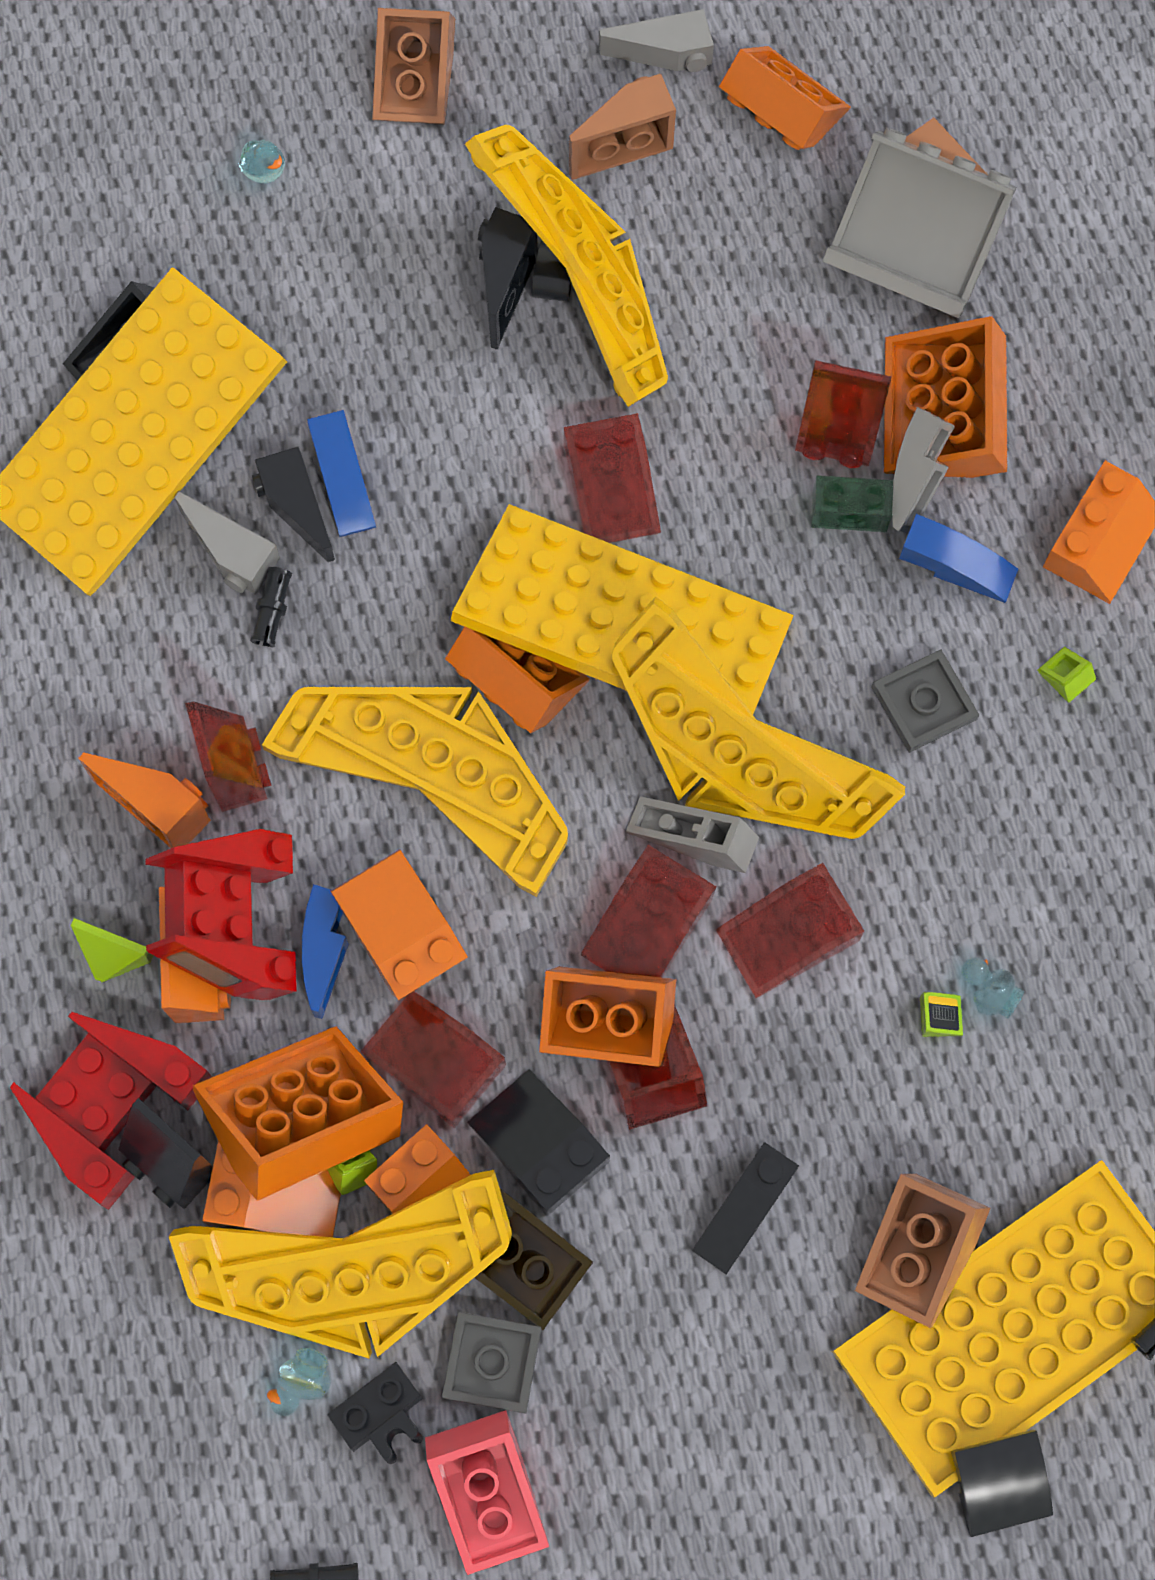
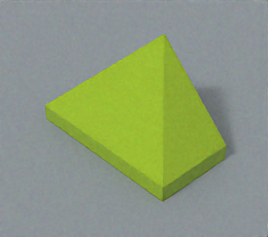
[71,918,154,982]

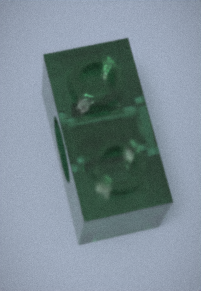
[811,475,893,532]

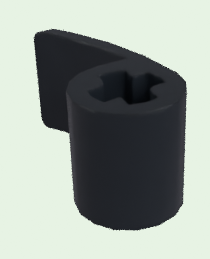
[532,240,572,302]

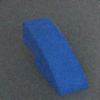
[307,410,376,537]
[899,514,1018,603]
[302,884,349,1019]

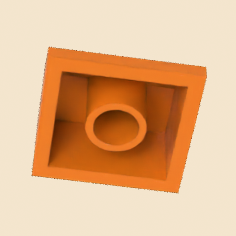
[364,1124,471,1214]

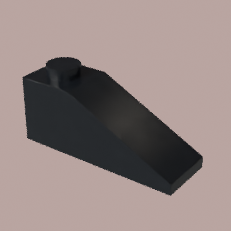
[252,446,335,562]
[692,1142,799,1275]

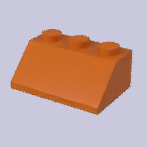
[719,46,851,150]
[1043,460,1155,604]
[445,627,590,733]
[159,887,231,1023]
[539,966,677,1067]

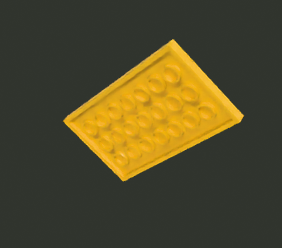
[0,267,287,596]
[451,504,794,714]
[832,1160,1155,1498]

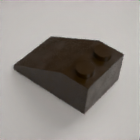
[474,1189,593,1330]

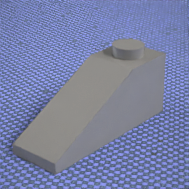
[599,9,714,72]
[175,491,280,595]
[626,797,759,873]

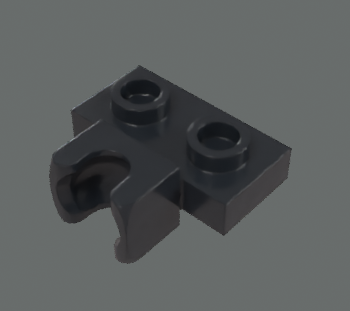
[327,1362,423,1464]

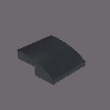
[951,1430,1053,1537]

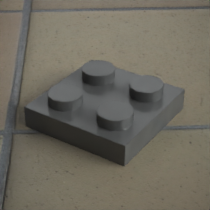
[872,649,979,753]
[442,1312,542,1414]

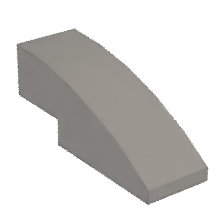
[892,407,955,533]

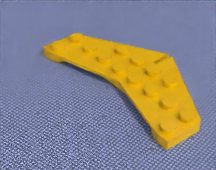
[465,125,668,407]
[612,596,905,839]
[262,687,568,897]
[169,1170,512,1359]

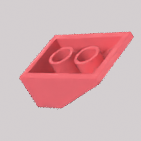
[425,1410,549,1575]

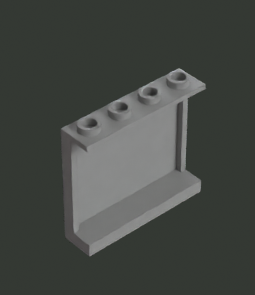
[822,127,1017,318]

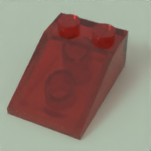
[795,360,892,468]
[564,413,661,543]
[185,701,272,812]
[581,845,717,978]
[716,863,865,998]
[360,991,506,1128]
[606,1004,708,1130]

